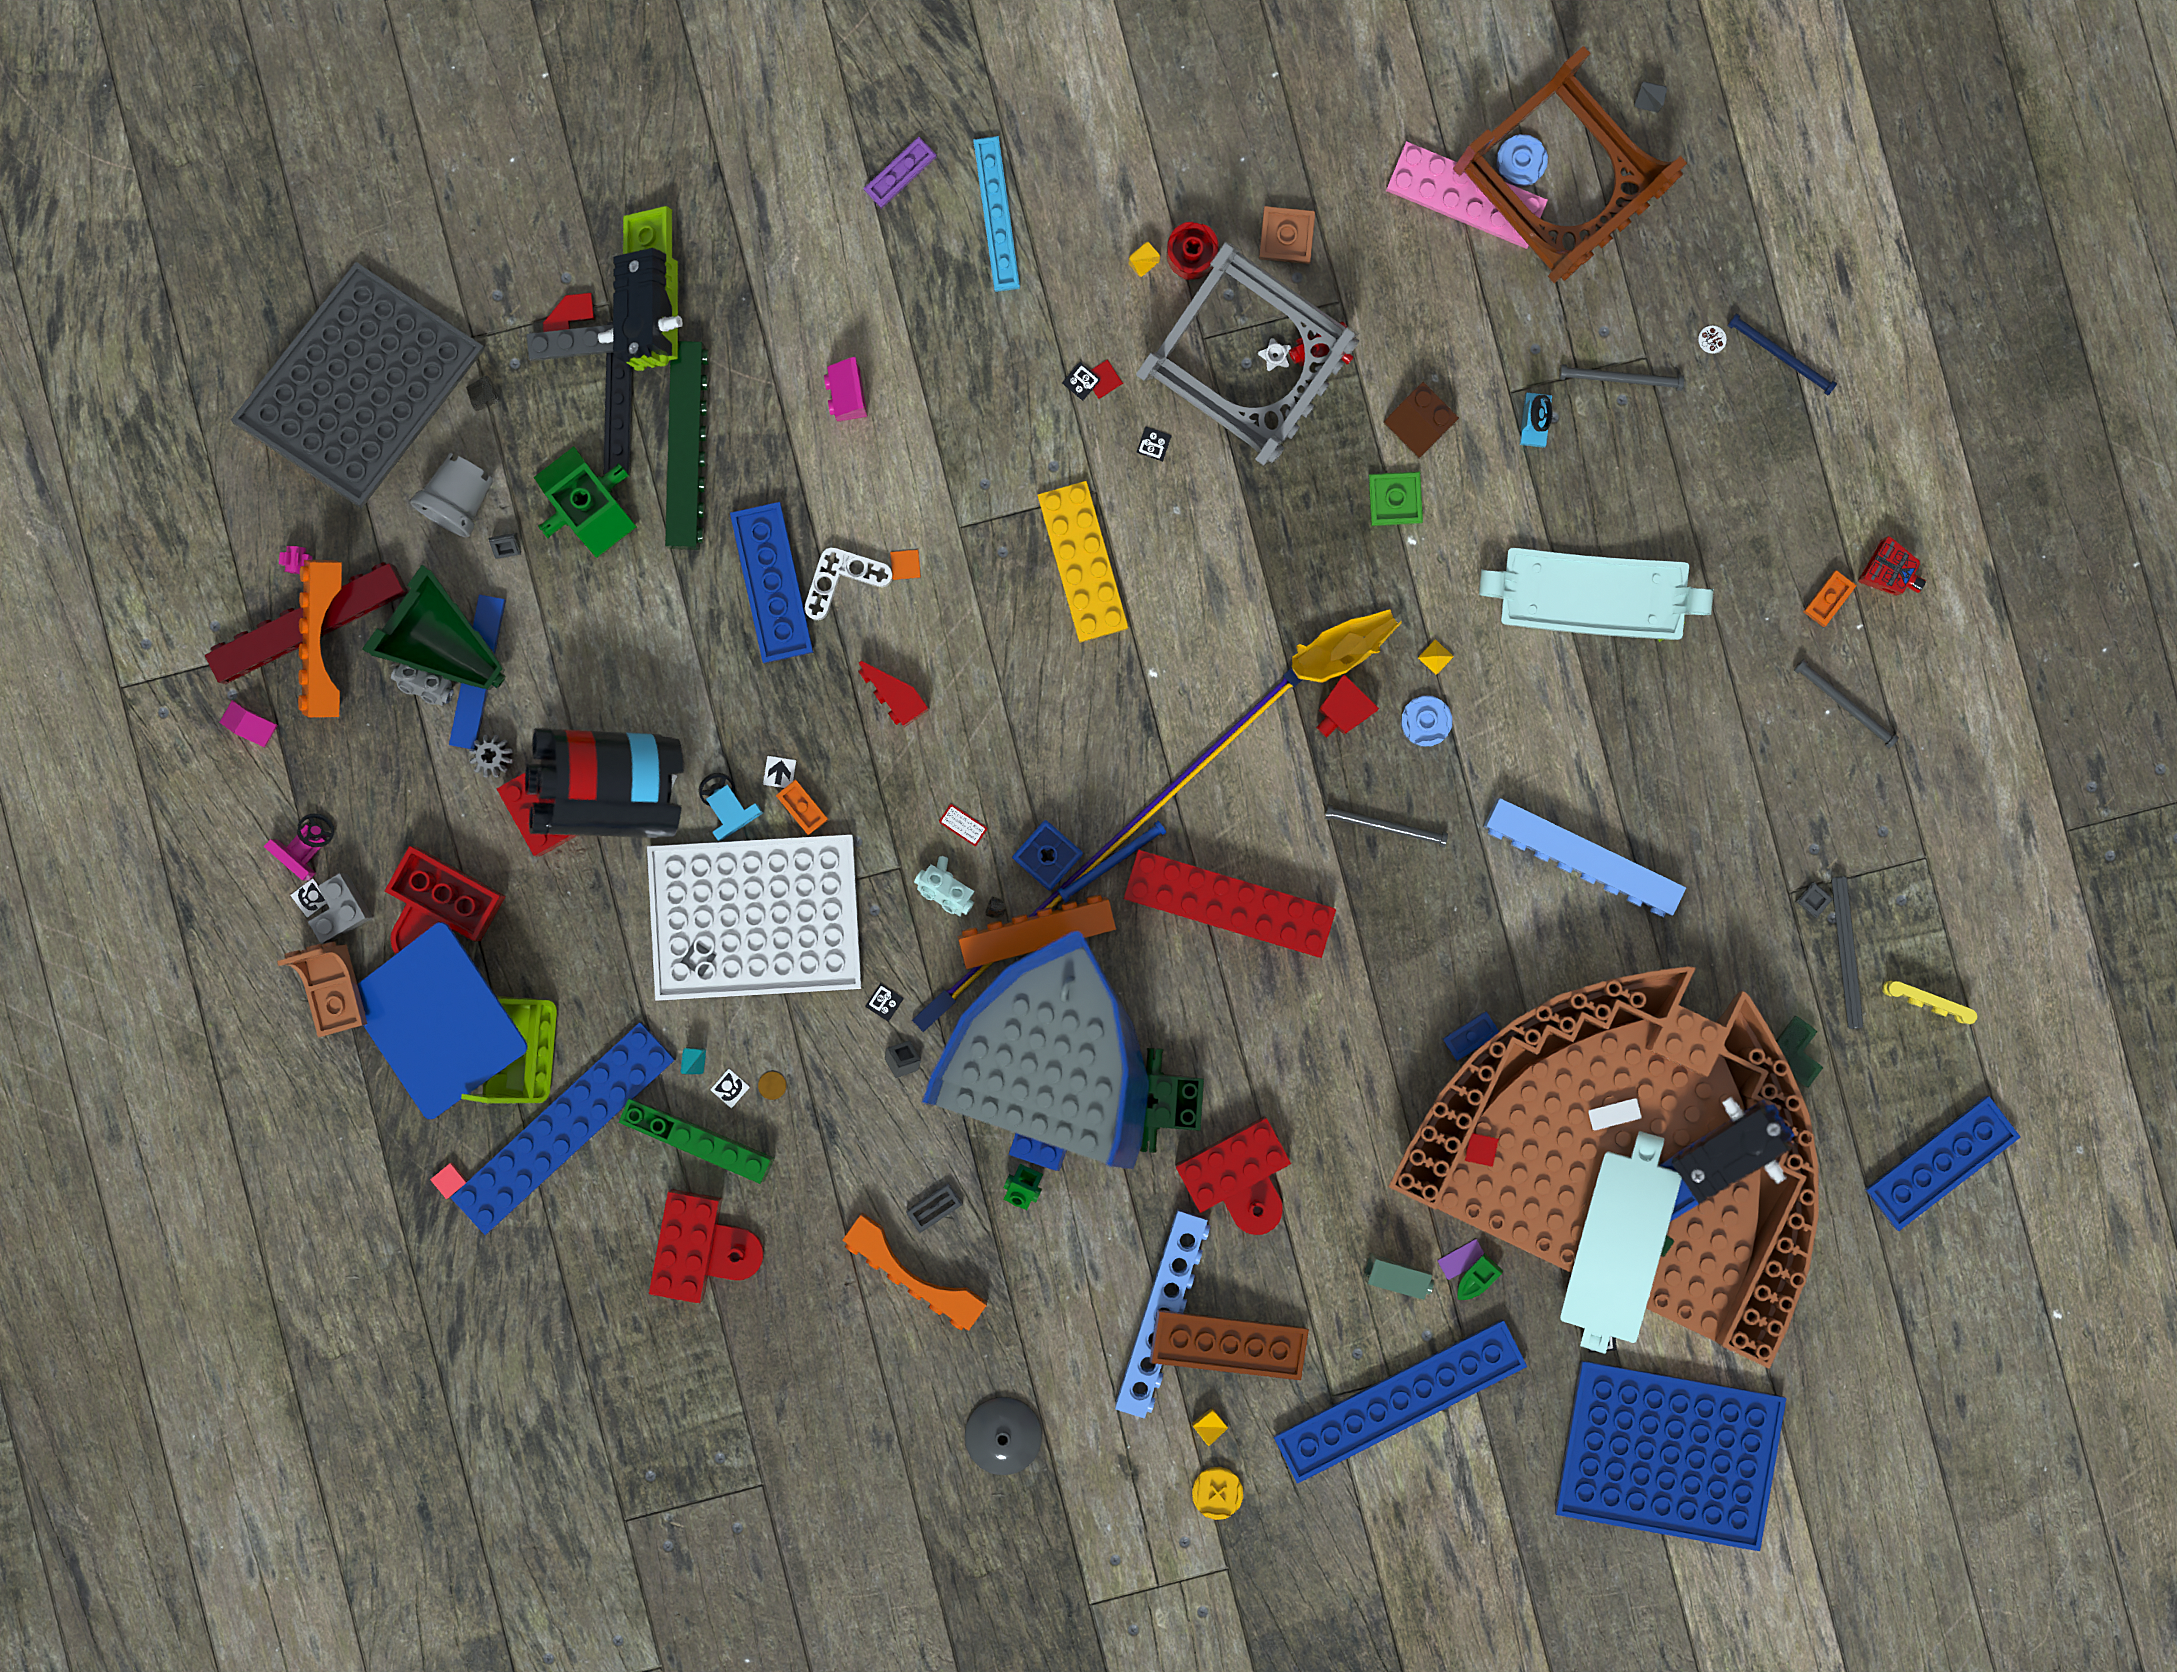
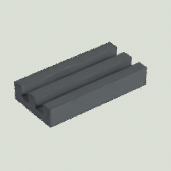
[906,1183,963,1233]

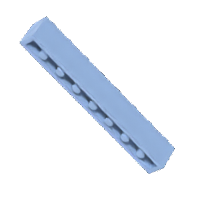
[1483,798,1686,918]

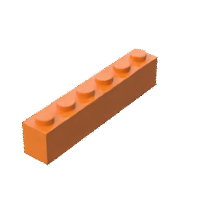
[957,894,1116,969]

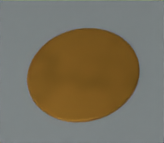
[758,1072,786,1100]

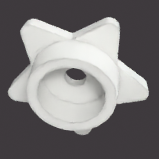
[1258,338,1291,371]

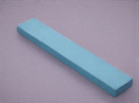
[973,136,1020,292]

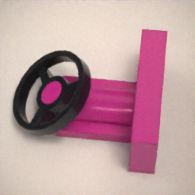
[264,813,334,881]

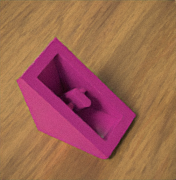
[219,700,278,747]

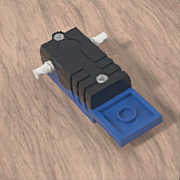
[1658,1097,1795,1222]

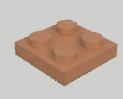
[1259,206,1315,264]

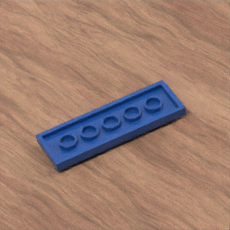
[730,502,814,663]
[1865,1096,2021,1231]

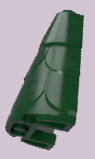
[362,565,506,690]

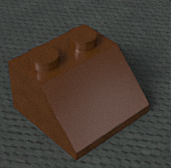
[1383,382,1459,458]

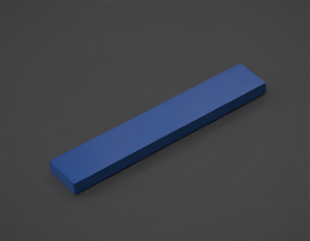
[449,594,506,750]

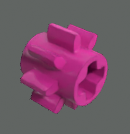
[279,546,312,574]

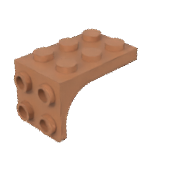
[277,942,368,1037]

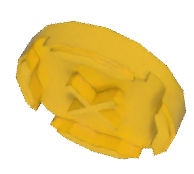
[1192,1467,1243,1520]

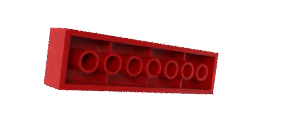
[1123,850,1336,958]

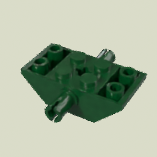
[1140,1048,1204,1153]

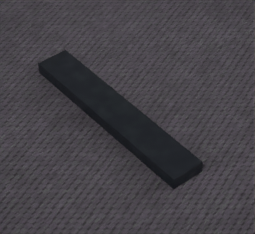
[603,322,633,476]

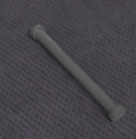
[1559,364,1684,391]
[1794,659,1899,749]
[1325,804,1448,848]

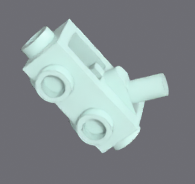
[914,856,974,916]

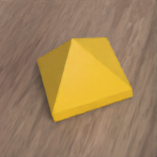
[1418,639,1454,675]

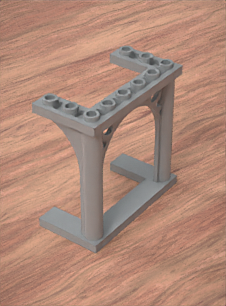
[1136,242,1360,465]

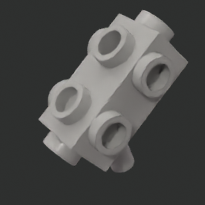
[391,664,454,706]

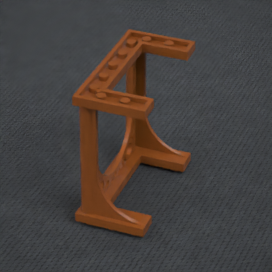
[1453,46,1687,284]

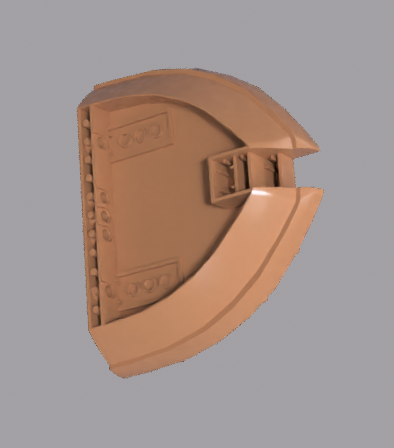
[1388,967,1819,1369]

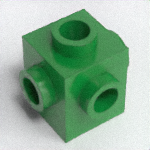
[1003,1164,1043,1210]

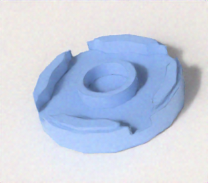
[1496,134,1548,187]
[1401,696,1452,747]

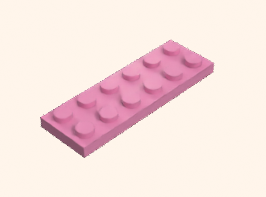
[1386,141,1548,249]

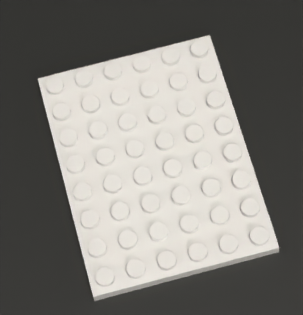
[647,835,862,1001]

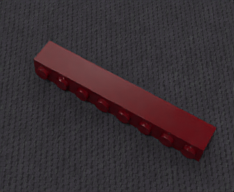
[204,562,408,685]

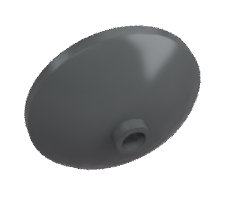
[965,1397,1042,1475]

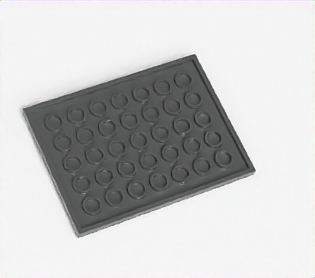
[231,262,484,509]

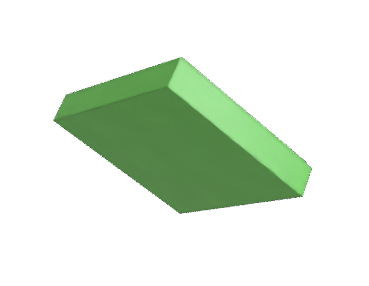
[1368,472,1423,526]

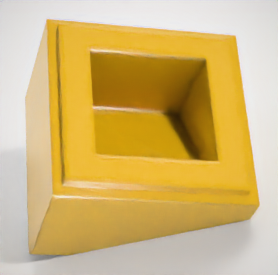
[1128,242,1160,277]
[1192,1407,1228,1446]

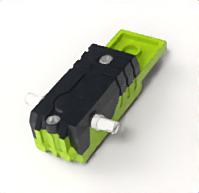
[598,206,683,371]

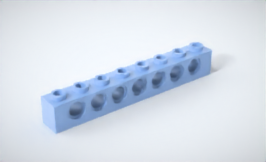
[1115,1208,1210,1419]

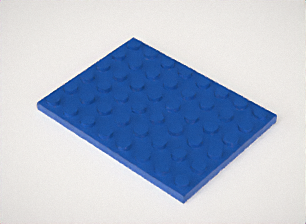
[1555,1360,1786,1551]

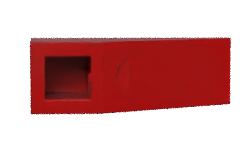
[858,661,929,727]

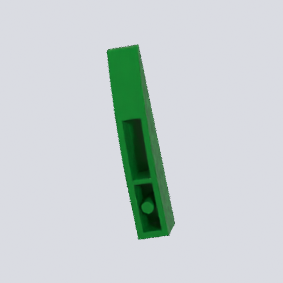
[618,1098,775,1184]

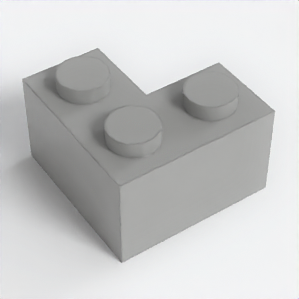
[308,873,373,944]

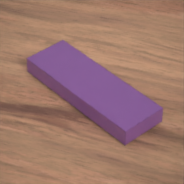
[863,137,937,209]

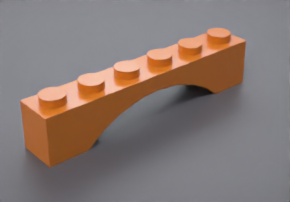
[298,560,342,717]
[842,1212,987,1331]

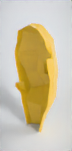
[1292,609,1402,682]

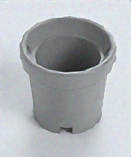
[410,453,494,537]

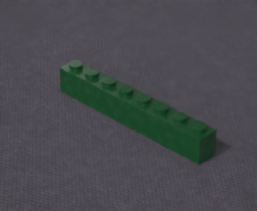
[665,341,709,550]

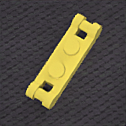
[1882,981,1977,1024]

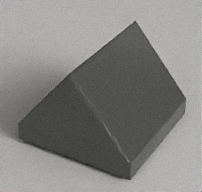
[489,533,521,559]

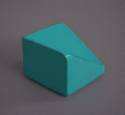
[680,1047,706,1074]

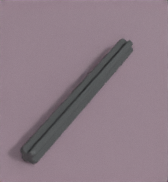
[1831,876,1863,1029]

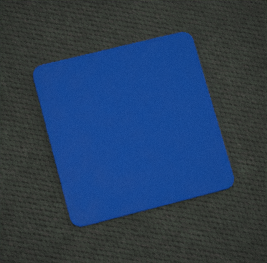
[357,922,527,1119]

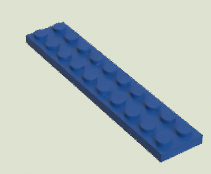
[450,1022,676,1235]
[1273,1319,1527,1484]

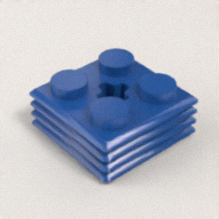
[1012,820,1083,891]

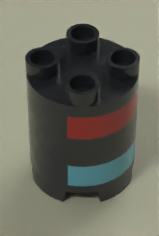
[525,728,684,838]

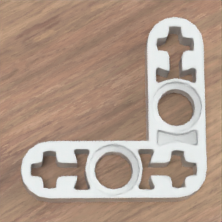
[805,548,893,620]

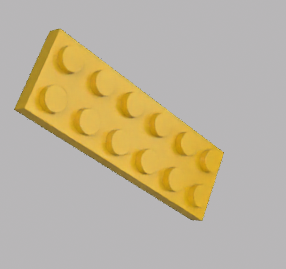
[1037,481,1128,643]

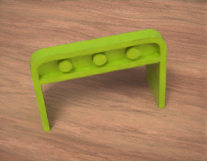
[461,996,557,1103]

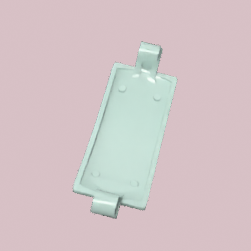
[1479,548,1714,640]
[1560,1131,1682,1354]

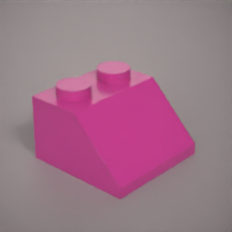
[824,357,868,422]

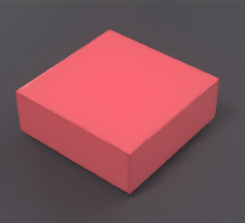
[430,1163,468,1199]

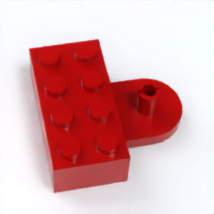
[384,846,506,954]
[1175,1116,1291,1235]
[649,1189,764,1304]

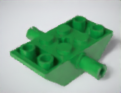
[534,446,637,558]

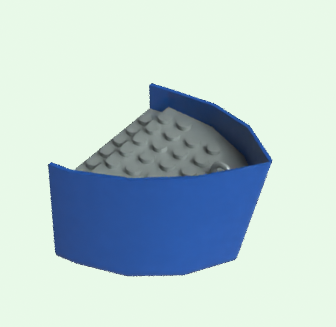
[922,931,1149,1171]

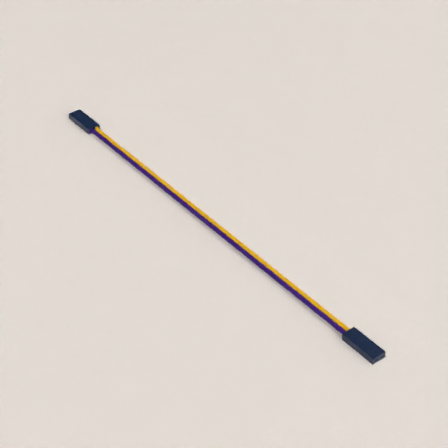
[912,668,1303,1032]

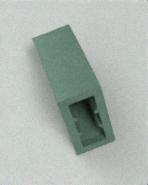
[1363,1253,1434,1300]

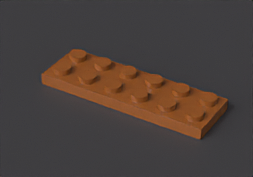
[1149,1310,1309,1380]

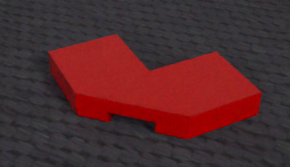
[543,293,595,332]

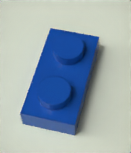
[1442,1011,1499,1061]

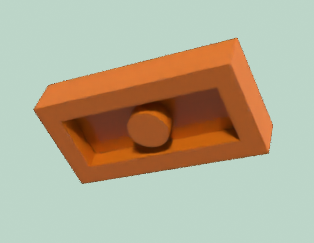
[1803,570,1857,627]
[776,779,829,835]

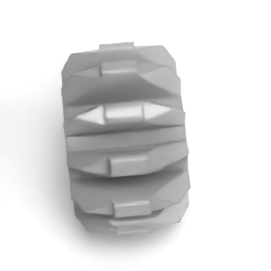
[469,735,514,778]

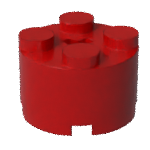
[1166,222,1218,280]

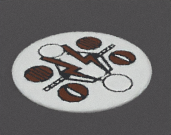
[1698,326,1727,353]

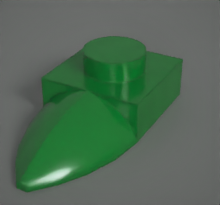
[1458,1253,1504,1300]

